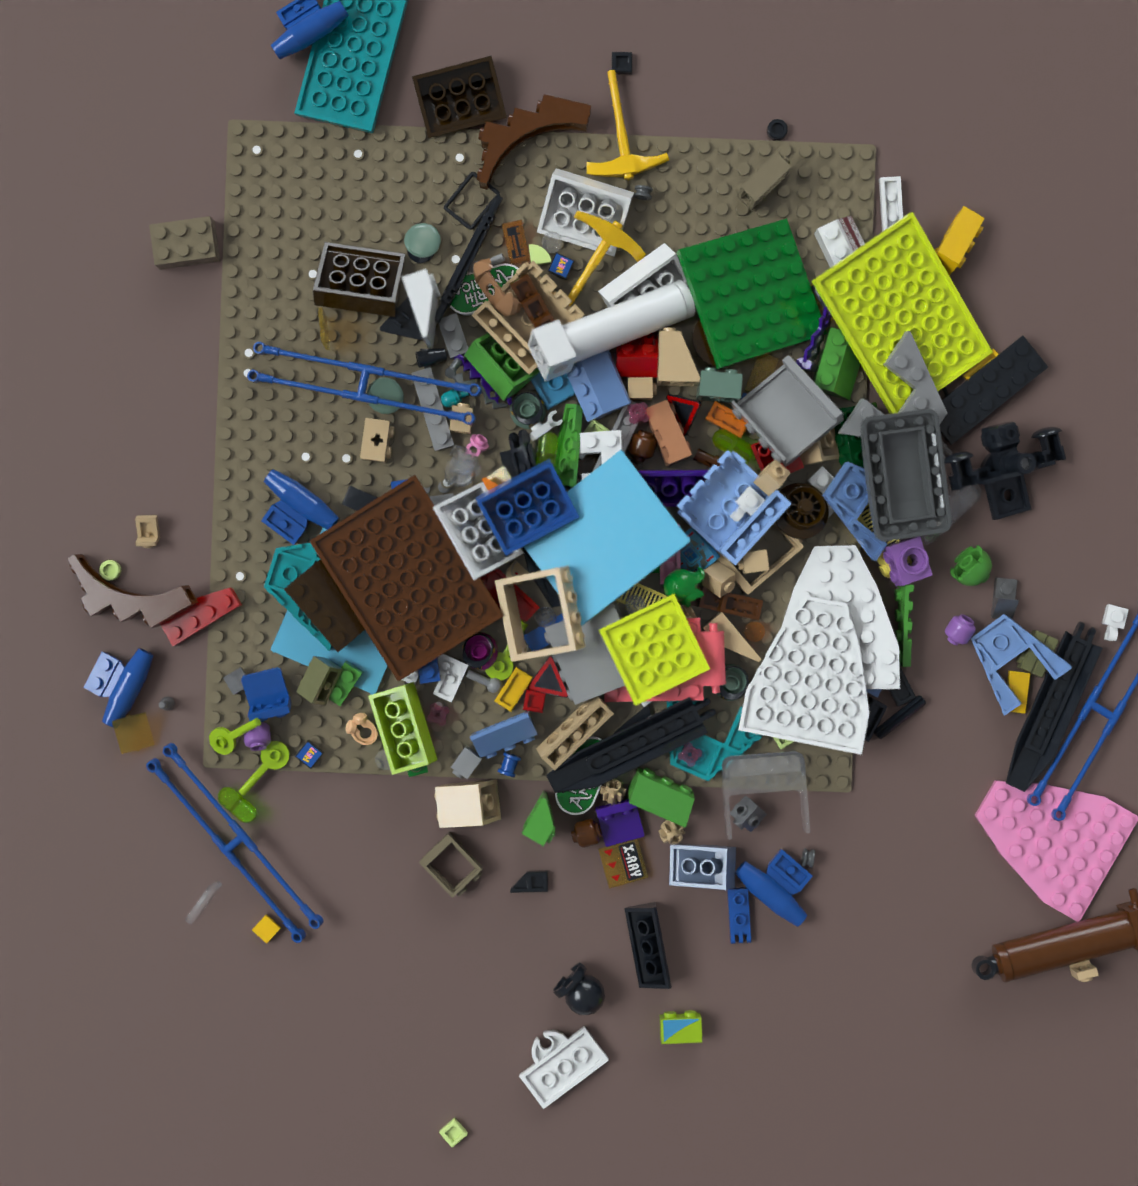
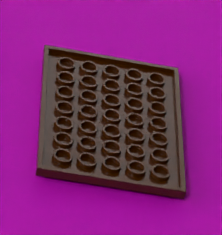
[309,475,504,682]

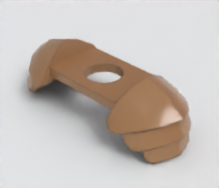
[473,258,521,317]

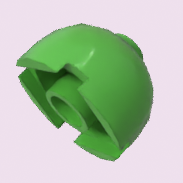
[950,545,992,586]

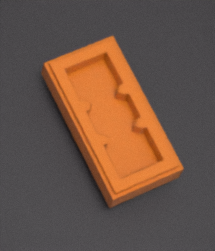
[705,401,746,439]

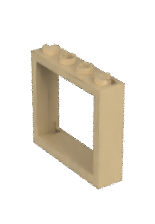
[716,522,804,595]
[495,565,585,662]

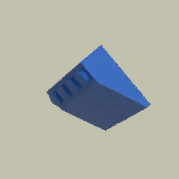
[476,459,579,556]

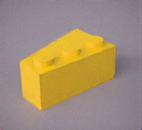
[935,206,985,276]

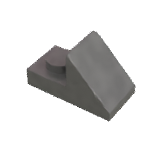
[991,578,1019,619]

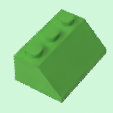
[813,327,860,400]
[464,333,540,401]
[628,767,695,827]
[522,791,556,846]

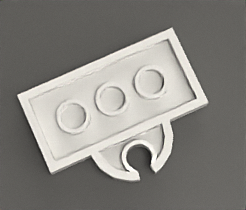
[519,1026,609,1109]

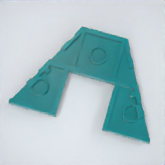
[264,543,332,651]
[666,701,764,781]

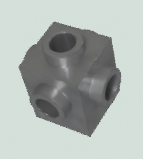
[730,795,767,832]

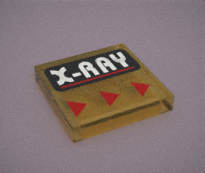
[598,839,648,889]

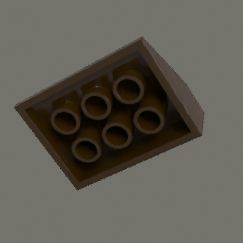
[412,55,507,138]
[313,242,405,317]
[284,559,365,652]

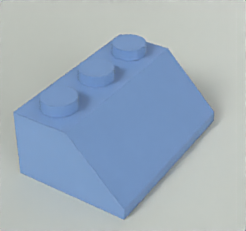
[567,350,631,422]
[470,711,538,759]

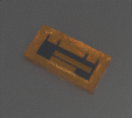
[502,220,530,265]

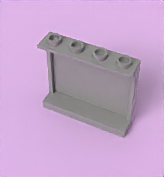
[731,355,844,467]
[544,600,625,705]

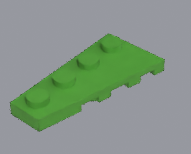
[552,404,583,487]
[894,585,914,667]

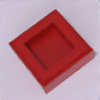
[523,689,546,713]

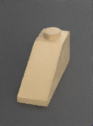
[702,612,762,662]

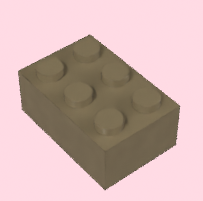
[149,216,220,270]

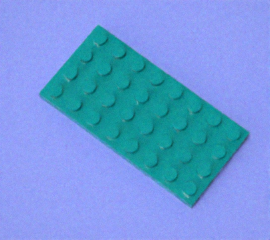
[294,0,408,133]

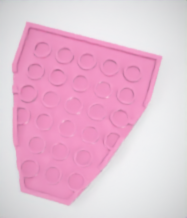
[974,780,1138,922]

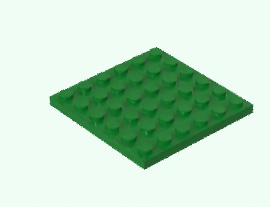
[677,218,827,369]

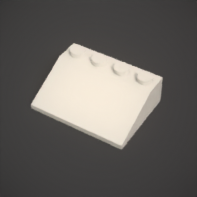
[537,168,634,256]
[402,269,441,349]
[433,482,523,580]

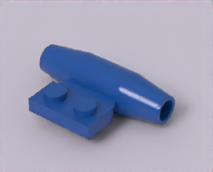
[271,0,349,59]
[261,469,339,545]
[83,648,154,728]
[735,849,813,927]

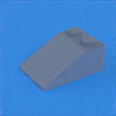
[669,844,736,890]

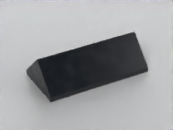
[624,902,672,989]

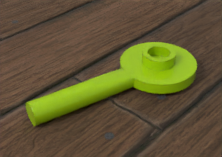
[485,621,528,681]
[209,718,261,755]
[238,741,290,796]

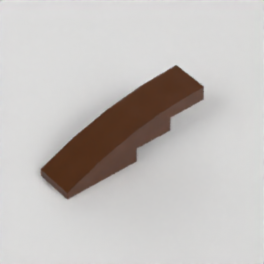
[509,273,555,329]
[691,586,763,620]

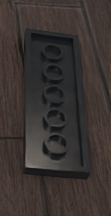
[940,335,1048,445]

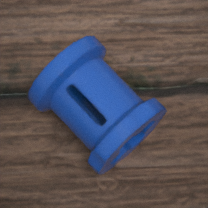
[498,752,521,777]

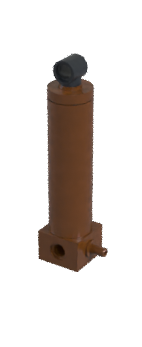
[971,888,1138,983]

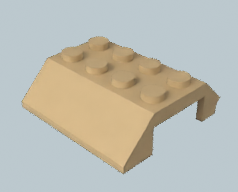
[471,261,585,375]

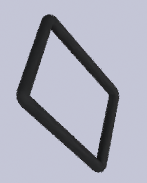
[444,172,500,230]

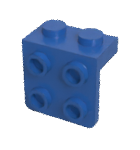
[241,667,292,722]

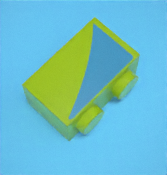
[659,1010,702,1044]

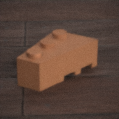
[644,400,692,467]

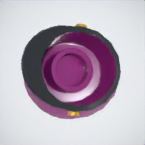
[462,633,498,670]

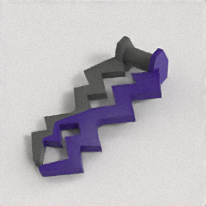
[796,306,832,372]
[445,354,512,409]

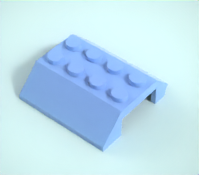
[677,450,792,565]

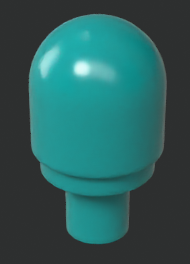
[441,389,469,408]

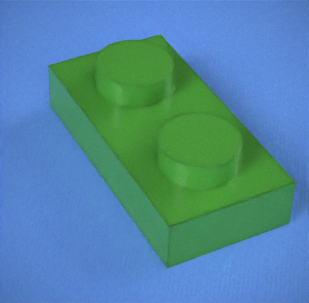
[329,660,363,706]

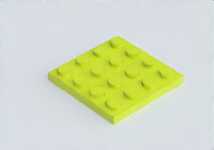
[599,594,710,705]

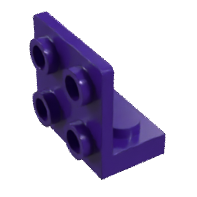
[595,798,645,847]

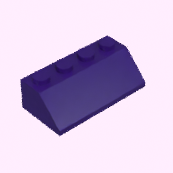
[638,470,709,507]

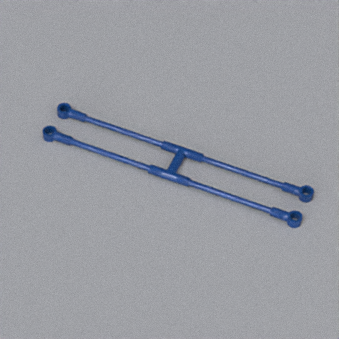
[247,342,482,425]
[1027,614,1138,821]
[146,743,323,943]

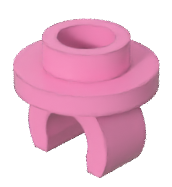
[466,434,489,457]

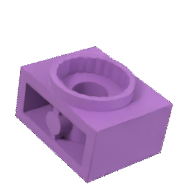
[883,536,932,586]

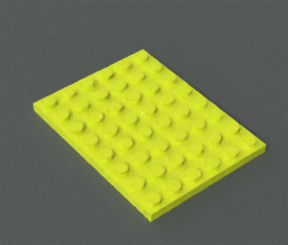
[812,212,993,414]

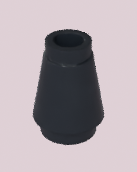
[415,348,447,369]

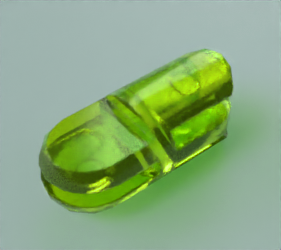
[712,429,753,464]
[536,432,558,469]
[217,787,257,823]

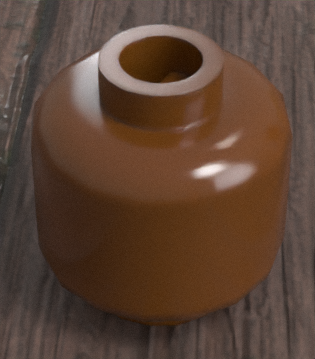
[628,430,657,462]
[571,819,603,848]

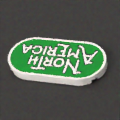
[450,263,519,316]
[555,736,602,815]

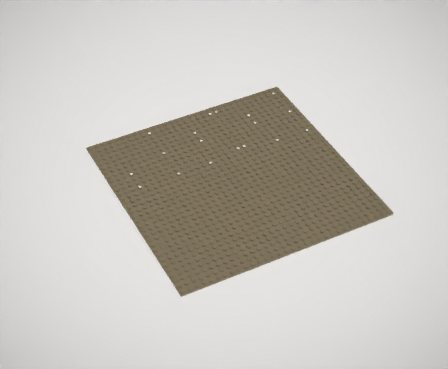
[203,119,876,792]

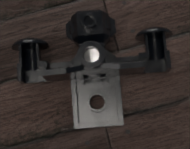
[944,421,1066,520]

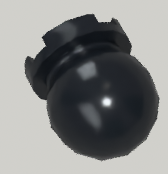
[553,962,605,1015]

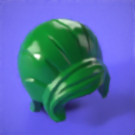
[663,566,705,608]

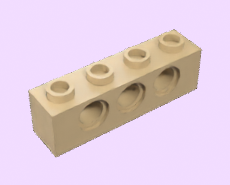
[536,696,614,770]

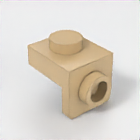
[135,515,160,548]
[1069,960,1099,982]

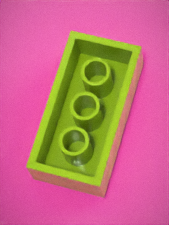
[368,682,438,775]

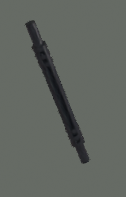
[435,195,503,324]

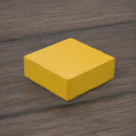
[252,914,281,944]

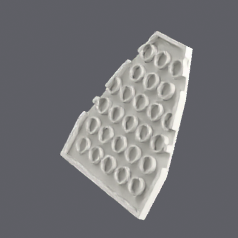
[781,545,900,689]
[739,596,870,755]

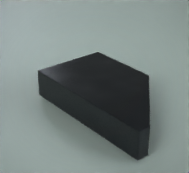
[510,870,548,893]

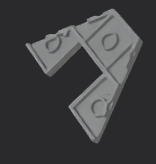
[838,331,947,437]

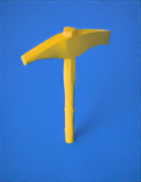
[586,70,669,180]
[568,210,646,307]

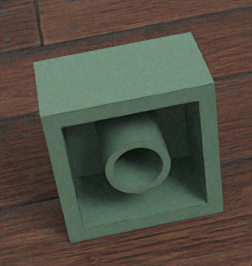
[696,368,743,403]

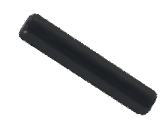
[874,695,926,739]

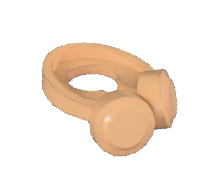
[346,713,378,745]

